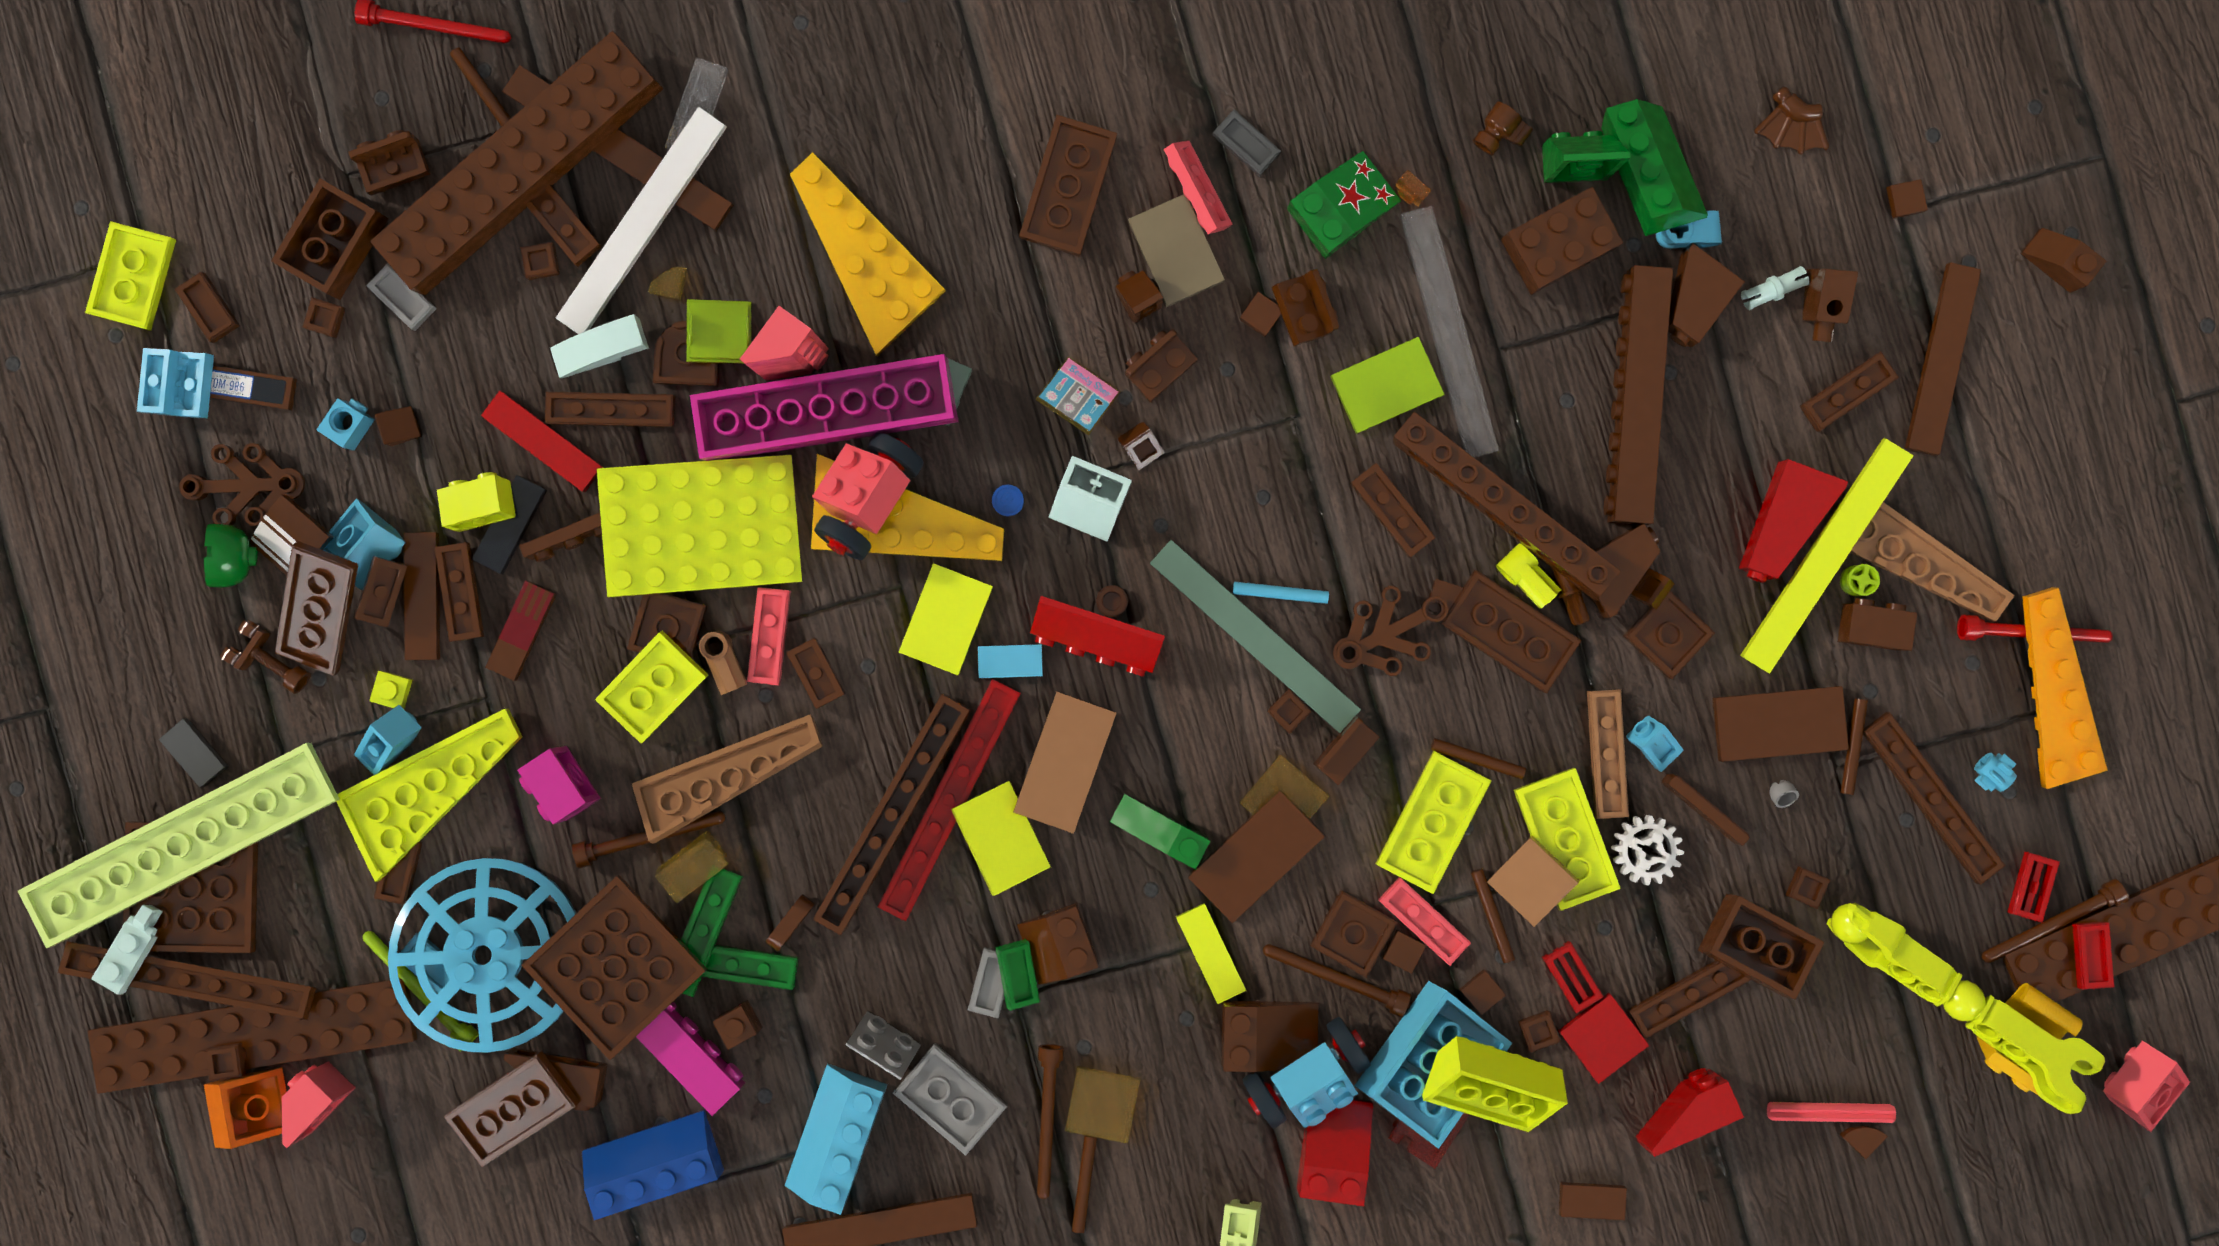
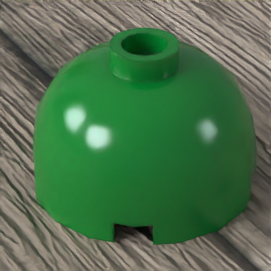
[204,524,258,588]

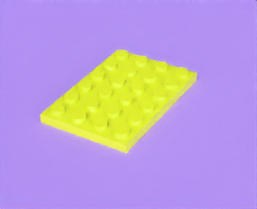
[597,455,802,598]

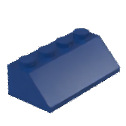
[582,1110,724,1220]

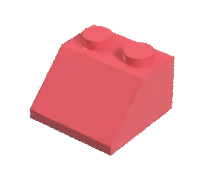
[2103,1041,2190,1132]
[282,1061,356,1148]

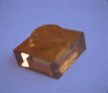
[1395,170,1431,207]

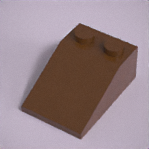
[1221,1000,1319,1072]

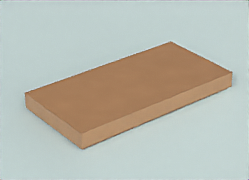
[1013,692,1116,834]

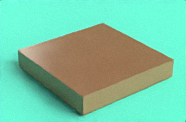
[1487,836,1580,927]

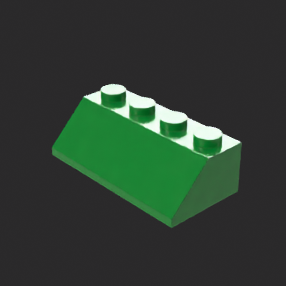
[1601,99,1708,236]

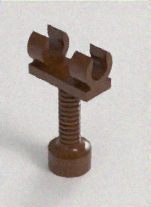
[220,620,311,694]

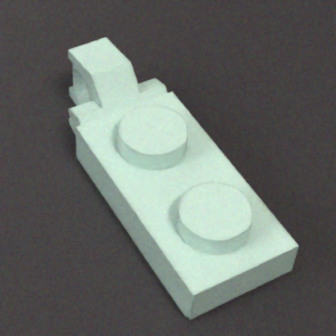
[91,905,163,995]

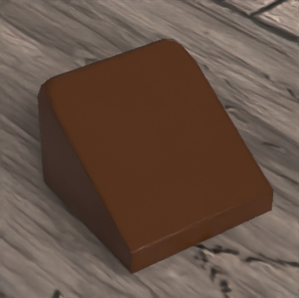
[375,406,422,446]
[1118,422,1165,470]

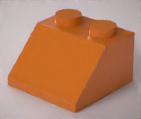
[204,1067,287,1149]

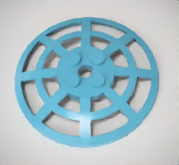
[388,858,577,1053]

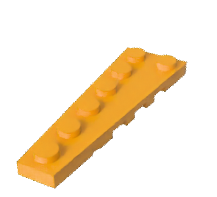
[2022,587,2108,789]

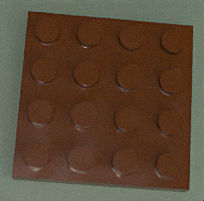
[123,821,258,953]
[521,875,708,1060]

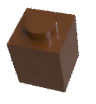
[713,1000,763,1050]

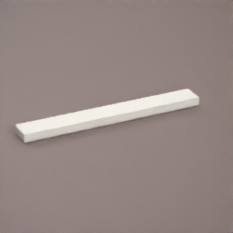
[556,107,727,334]

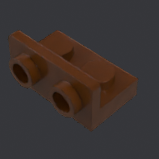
[1271,269,1339,346]
[1125,329,1198,403]

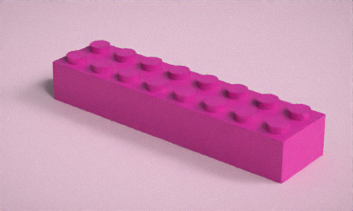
[690,354,958,461]

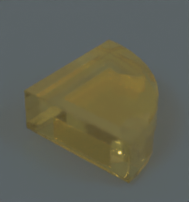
[648,267,687,300]

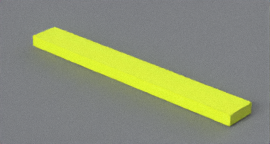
[1740,438,1914,674]

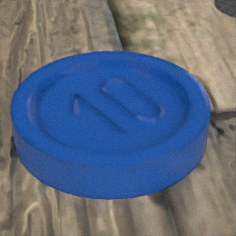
[992,484,1024,517]

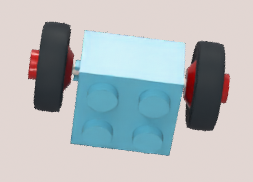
[1242,1017,1371,1128]

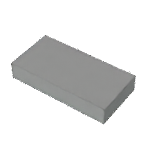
[366,263,437,331]
[968,947,1004,1018]

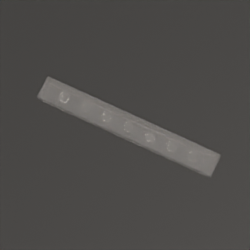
[1400,206,1499,458]

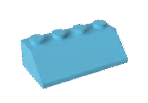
[784,1063,888,1215]

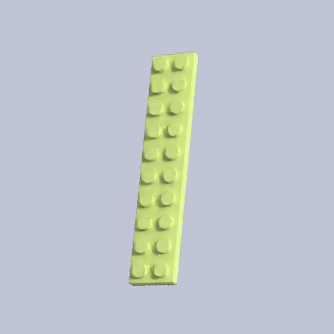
[18,743,340,948]

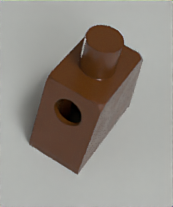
[1802,269,1858,342]

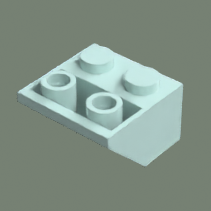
[1048,456,1132,542]

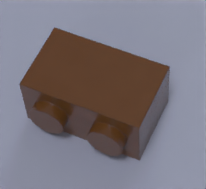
[1837,598,1917,651]

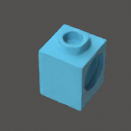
[316,398,375,451]

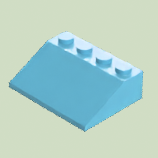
[1354,981,1512,1149]

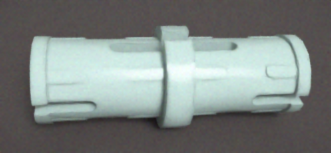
[1741,266,1809,310]

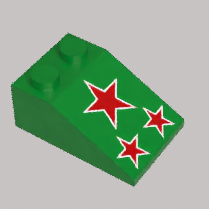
[1287,151,1401,259]

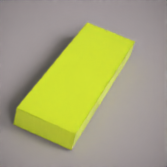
[1176,903,1246,1004]

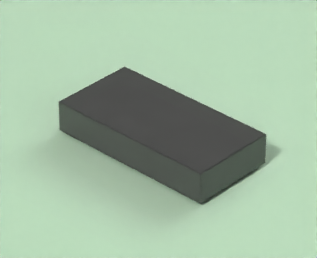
[1212,109,1281,177]
[158,718,229,788]

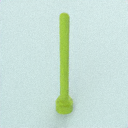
[363,931,479,1052]

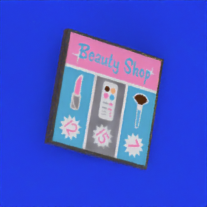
[1036,357,1120,435]

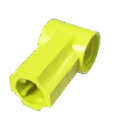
[1496,543,1561,609]

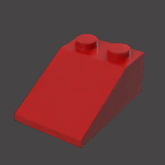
[1636,1068,1744,1157]
[1296,1099,1373,1207]

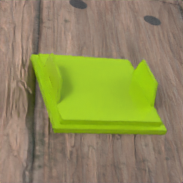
[686,299,751,364]

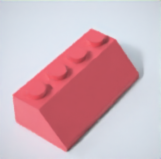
[739,306,829,381]

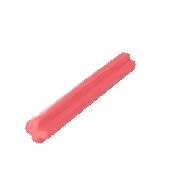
[1767,1102,1896,1123]

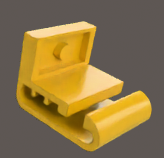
[1977,983,2083,1096]

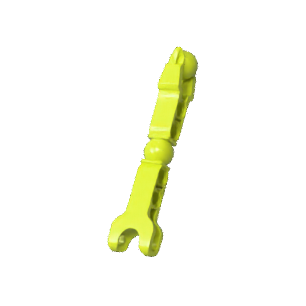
[1826,903,2105,1114]

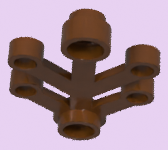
[179,443,305,527]
[1333,585,1449,676]

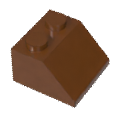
[1017,902,1099,985]

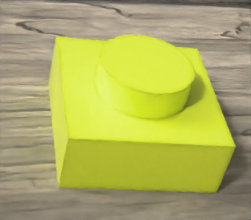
[370,671,413,709]

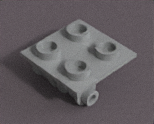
[846,1011,921,1080]

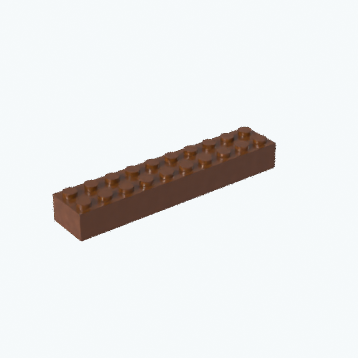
[370,30,664,296]

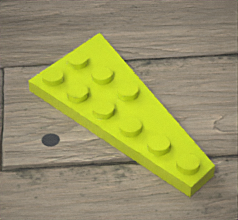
[336,709,522,882]

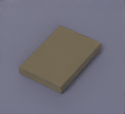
[1128,194,1225,308]

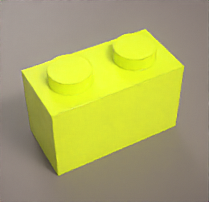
[437,472,516,532]

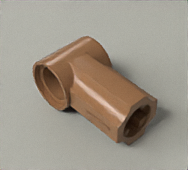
[699,631,748,695]

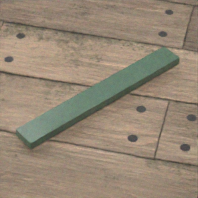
[1150,540,1361,733]

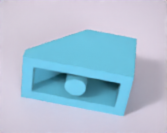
[354,705,421,775]

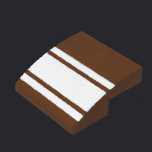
[250,494,334,576]

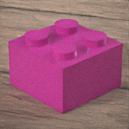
[517,746,601,824]

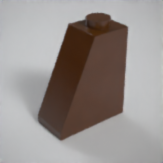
[1668,243,1745,348]
[1591,524,1660,619]

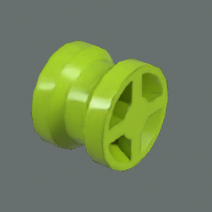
[1840,564,1880,597]

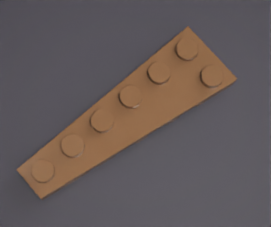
[1818,502,2015,622]
[632,714,823,844]

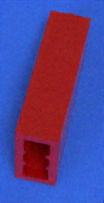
[1739,459,1848,583]

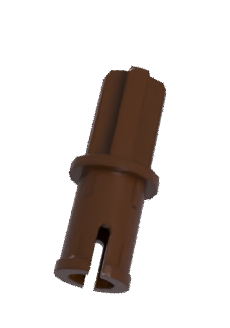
[1551,567,1590,626]

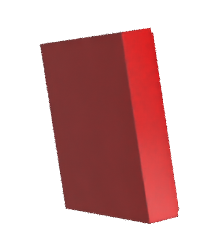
[1558,993,1649,1084]

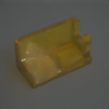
[654,830,729,903]

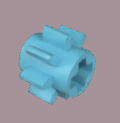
[1974,753,2017,792]

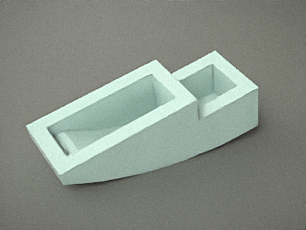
[550,314,649,379]

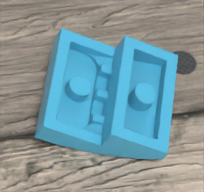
[137,348,214,419]

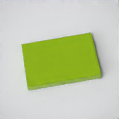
[1330,337,1445,434]

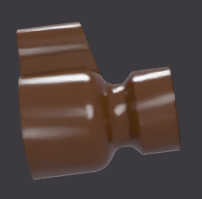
[1473,101,1533,155]

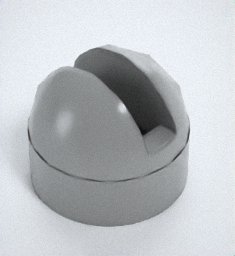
[1769,780,1799,808]

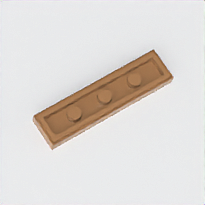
[1587,689,1629,819]

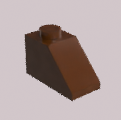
[2020,228,2107,293]
[1115,270,1163,324]

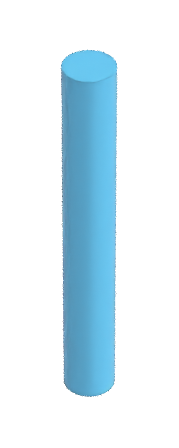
[1233,582,1329,604]

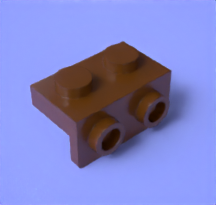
[348,130,431,196]

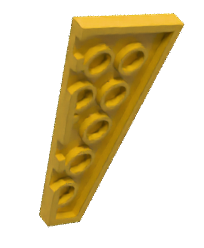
[790,152,945,357]
[811,454,1004,561]

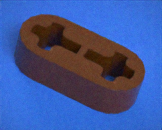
[765,894,815,952]

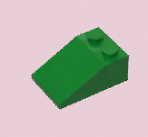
[1542,131,1630,183]

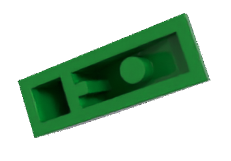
[1110,793,1210,869]

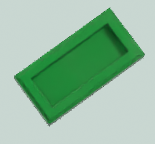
[995,939,1040,1011]

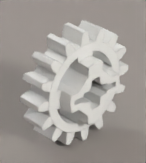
[1611,815,1684,885]

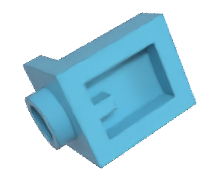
[1626,716,1684,772]

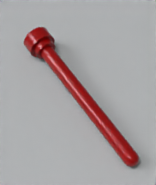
[355,0,511,43]
[1957,615,2113,643]

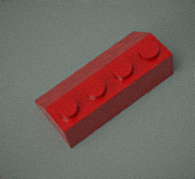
[1030,596,1165,677]

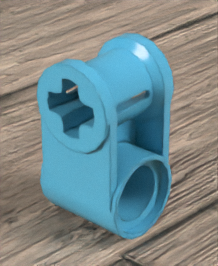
[1656,210,1722,249]

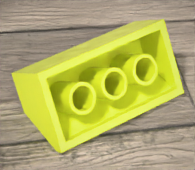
[1422,1036,1568,1132]

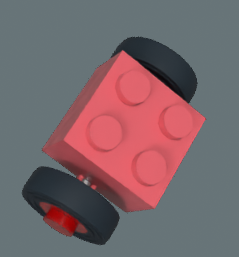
[812,433,924,560]

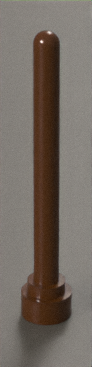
[572,811,726,869]
[1982,879,2129,963]
[1263,944,1411,1017]
[1037,1044,1064,1199]

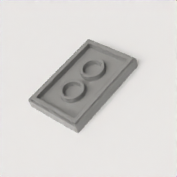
[893,1043,1008,1156]

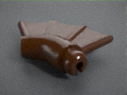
[1754,87,1829,155]

